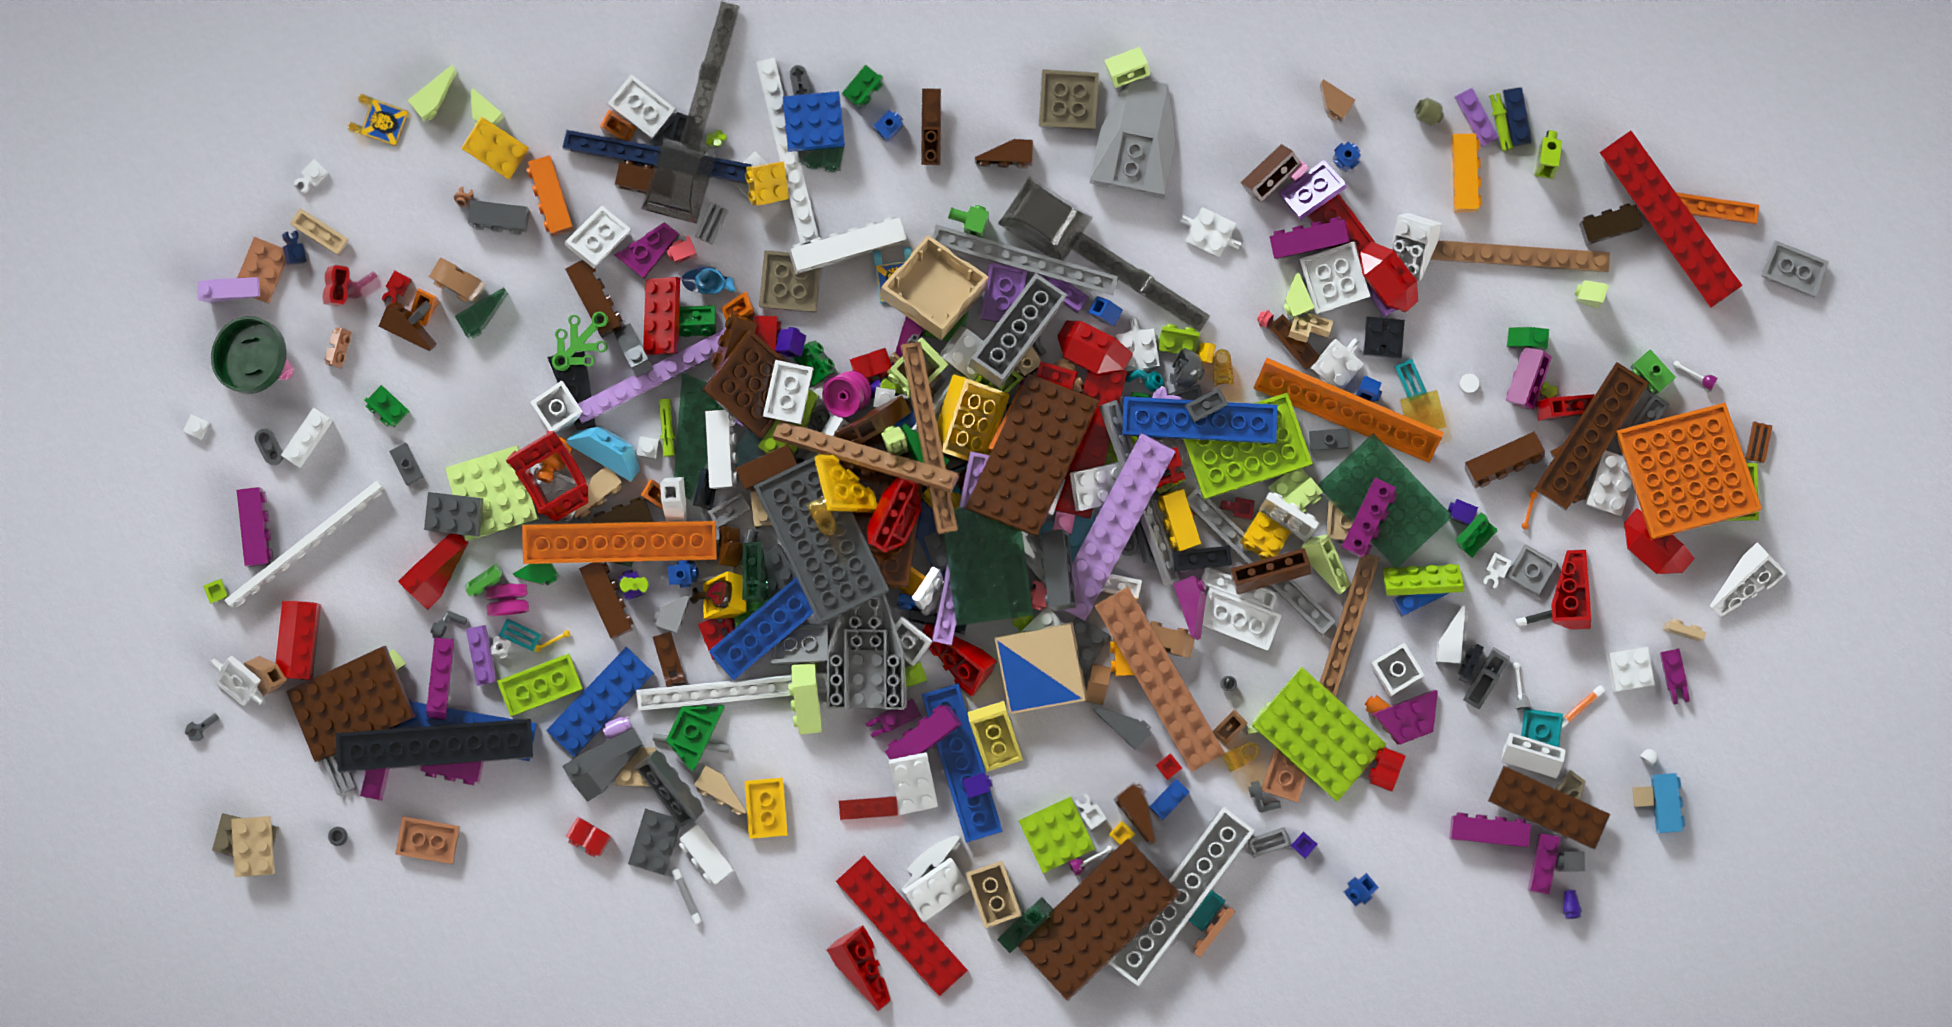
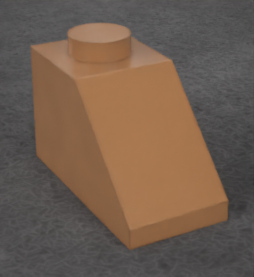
[1320,79,1355,122]

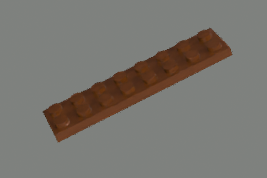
[1534,362,1649,511]

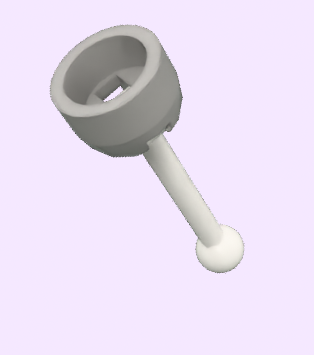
[1513,663,1530,709]

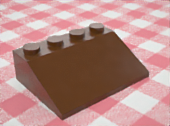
[1113,783,1155,845]

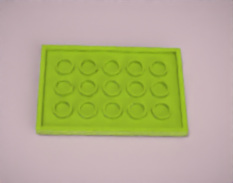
[1182,392,1313,500]
[1251,667,1387,802]

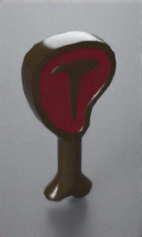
[690,580,732,608]

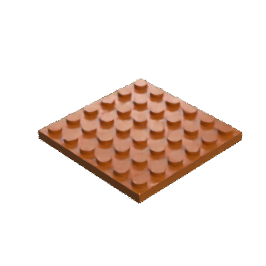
[1616,402,1762,540]

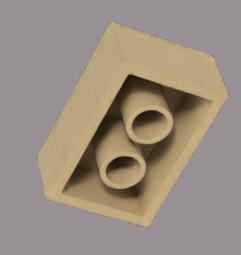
[966,861,1022,928]

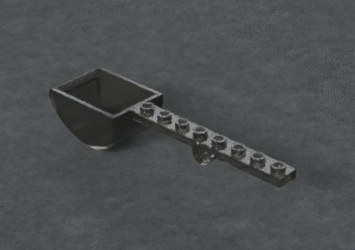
[641,1,740,224]
[998,176,1210,332]

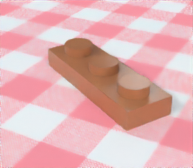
[1193,907,1236,958]

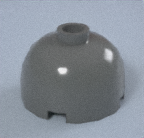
[1170,348,1205,387]

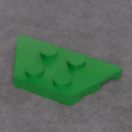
[666,705,724,773]

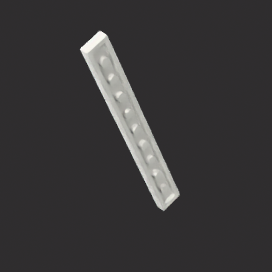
[756,58,819,244]
[225,481,384,607]
[636,671,827,711]

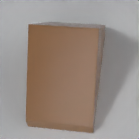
[1085,664,1111,705]
[1213,709,1248,745]

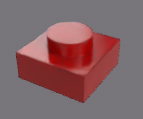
[1155,753,1182,780]

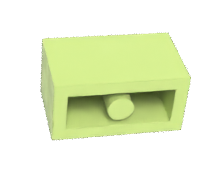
[1104,47,1150,88]

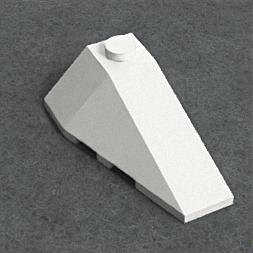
[1710,542,1787,617]

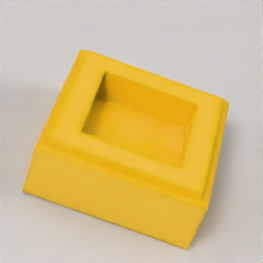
[1197,343,1216,363]
[1108,821,1136,845]

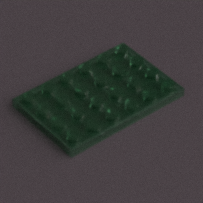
[1318,433,1453,570]
[944,507,1033,626]

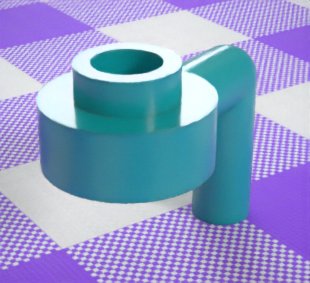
[1125,369,1164,392]

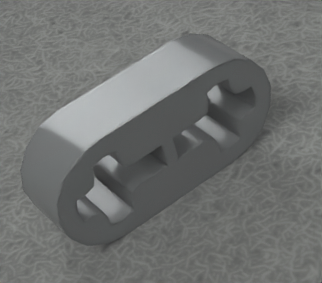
[790,65,810,95]

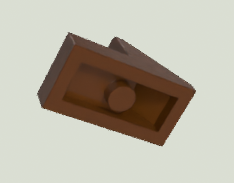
[719,526,747,567]

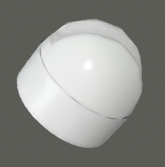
[1640,749,1657,766]

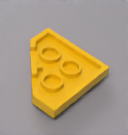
[814,454,877,513]

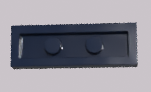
[1502,87,1532,146]

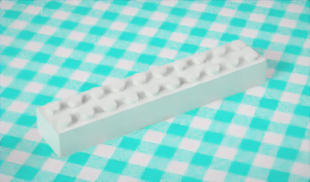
[1108,807,1255,986]

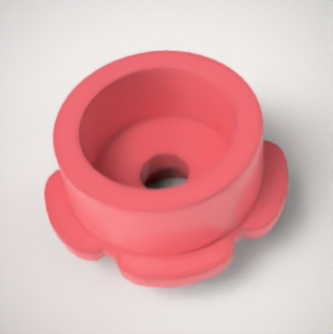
[1257,310,1274,328]

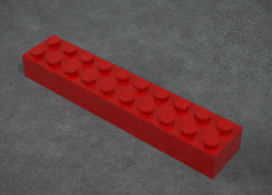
[1599,130,1743,308]

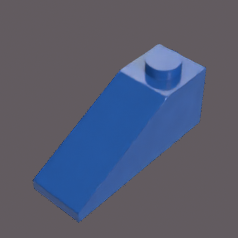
[1393,593,1449,617]

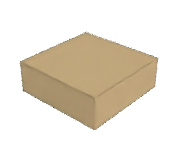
[1632,786,1654,807]

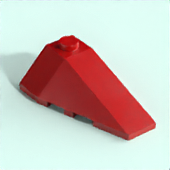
[398,533,469,610]
[1551,549,1592,630]
[922,623,997,697]
[826,925,891,1011]

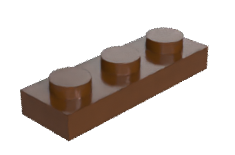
[1268,314,1320,370]

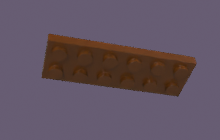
[1488,766,1610,850]

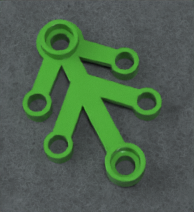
[552,312,608,371]

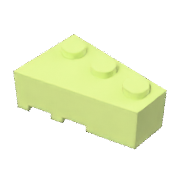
[789,663,822,735]

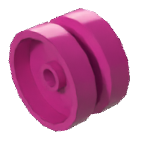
[822,371,872,417]
[484,584,529,616]

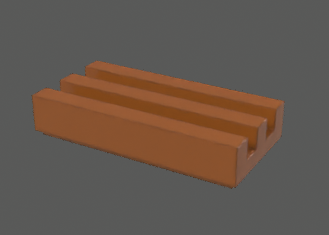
[1745,421,1773,463]

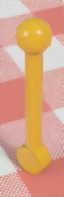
[535,630,570,652]

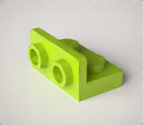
[1158,324,1200,354]

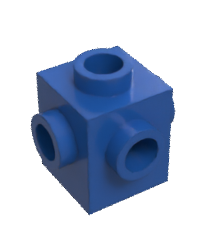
[1333,141,1361,172]
[668,560,699,588]
[1343,873,1379,907]

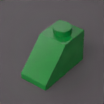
[1507,327,1550,351]
[513,563,559,586]

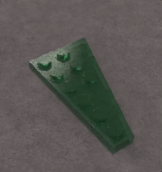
[674,373,725,500]

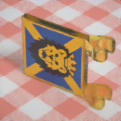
[348,94,409,147]

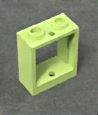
[887,337,949,398]

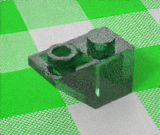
[803,146,845,173]

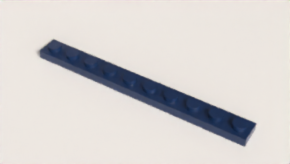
[562,130,752,184]

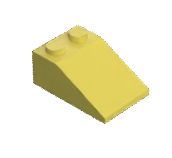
[967,701,1023,772]

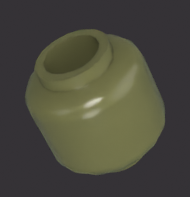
[1414,98,1444,126]

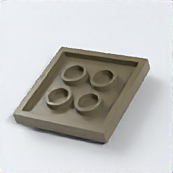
[1039,69,1099,130]
[759,250,821,313]

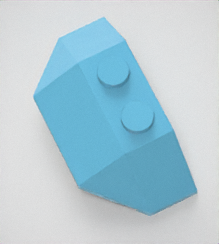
[566,426,640,482]

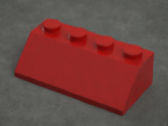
[275,601,321,681]

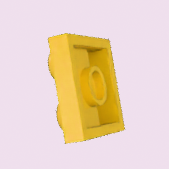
[745,161,789,206]
[1239,511,1291,560]

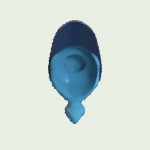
[682,265,736,294]

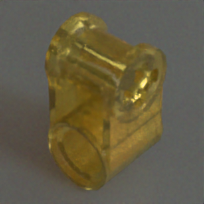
[1213,349,1234,387]
[807,496,837,536]
[1221,742,1259,772]

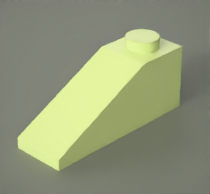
[408,65,457,121]
[881,426,909,456]
[1301,534,1351,594]

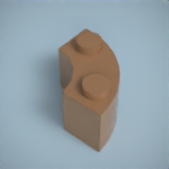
[429,257,486,303]
[1150,621,1195,658]

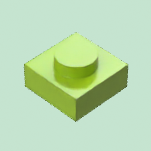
[203,579,229,604]

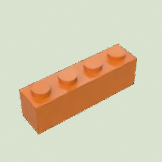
[526,155,574,237]

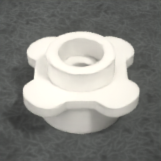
[490,636,511,658]

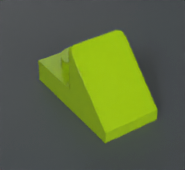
[905,662,927,688]

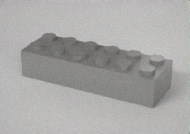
[968,273,1067,388]

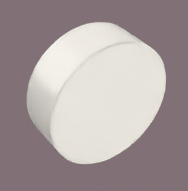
[1459,374,1479,393]

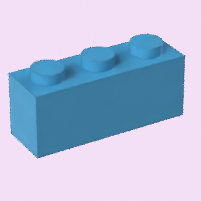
[1651,773,1685,833]

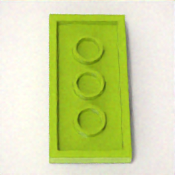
[1382,564,1464,596]
[497,653,583,717]

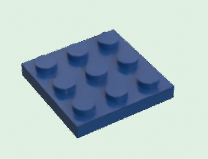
[783,91,845,152]

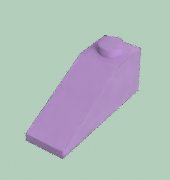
[197,277,260,303]

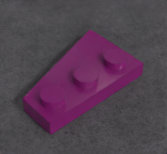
[614,222,680,279]

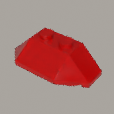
[1359,241,1418,313]
[1057,320,1133,375]
[868,477,921,552]
[1624,508,1695,574]

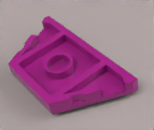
[1371,690,1438,745]

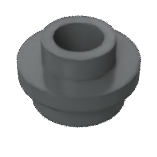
[328,827,348,846]

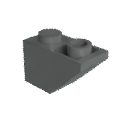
[1556,852,1585,872]

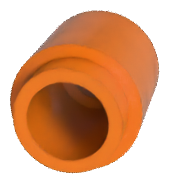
[1364,695,1391,714]

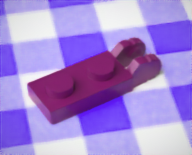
[1660,648,1690,705]
[865,698,921,738]

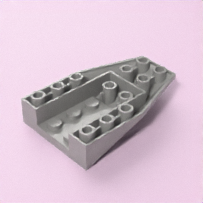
[1089,79,1175,199]
[827,593,908,710]

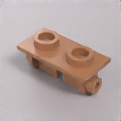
[324,327,352,369]

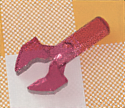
[346,271,377,299]

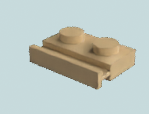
[1663,619,1706,641]

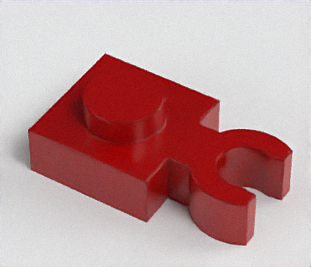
[382,270,412,303]

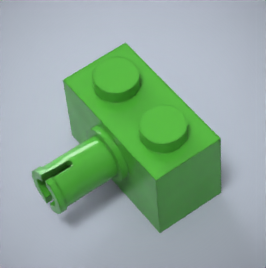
[948,205,989,238]
[1630,349,1676,395]

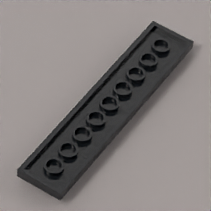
[335,719,533,773]

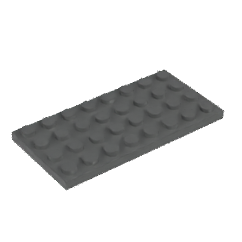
[754,454,890,624]

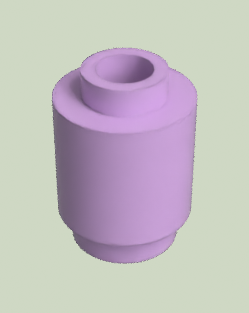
[603,716,632,740]

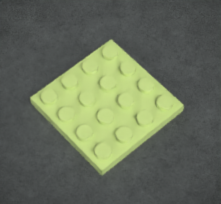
[445,446,539,541]

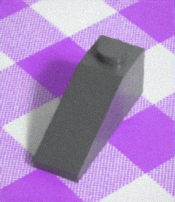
[614,323,653,378]
[1093,707,1152,750]

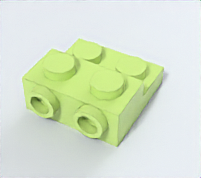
[1268,469,1323,513]

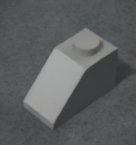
[653,595,690,634]

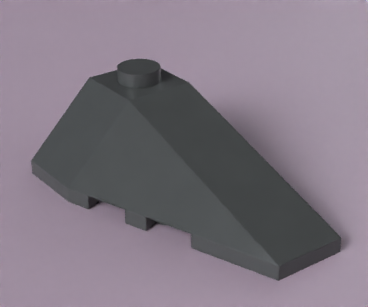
[563,728,643,802]

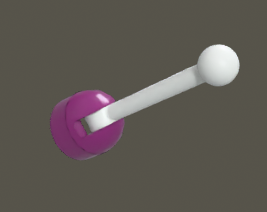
[1673,361,1718,391]
[1069,846,1114,876]

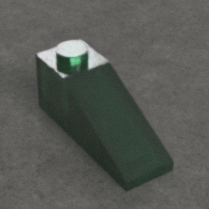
[455,288,508,338]
[742,542,768,604]
[997,897,1055,953]

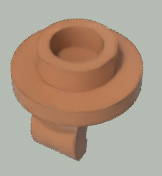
[454,187,473,207]

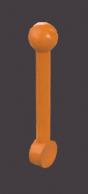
[1521,491,1538,530]

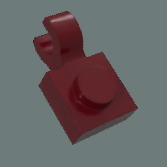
[1220,497,1255,520]

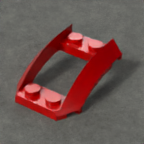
[506,431,589,522]

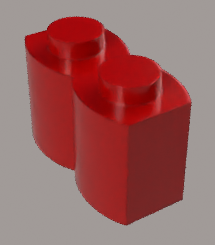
[322,265,350,306]
[850,348,892,383]
[1368,747,1406,792]
[566,816,612,857]

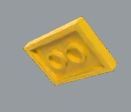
[461,117,530,180]
[744,777,788,839]

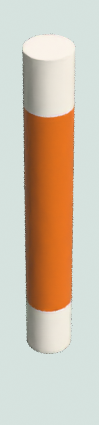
[1561,685,1605,729]

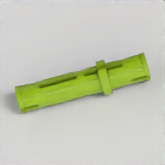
[1489,93,1514,151]
[659,398,675,457]

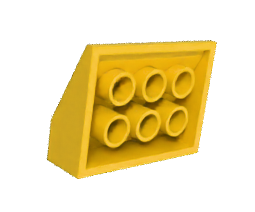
[937,375,1010,461]

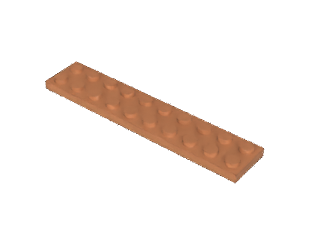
[1095,587,1225,772]

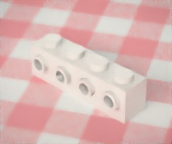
[705,410,739,489]

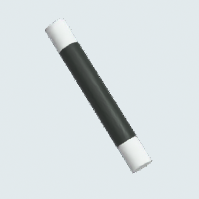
[1515,606,1572,627]

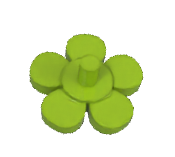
[706,130,727,147]
[1013,611,1033,632]

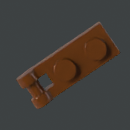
[652,632,686,687]

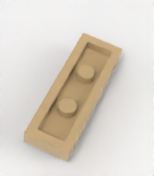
[290,208,349,255]

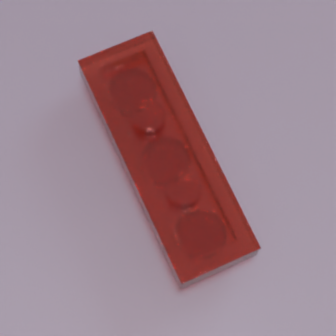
[839,796,898,820]

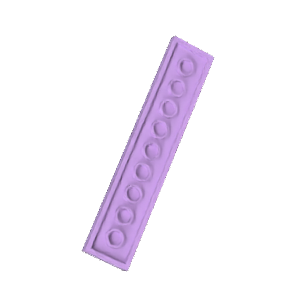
[1064,433,1175,621]

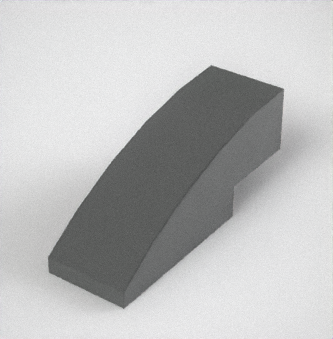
[1463,647,1510,710]

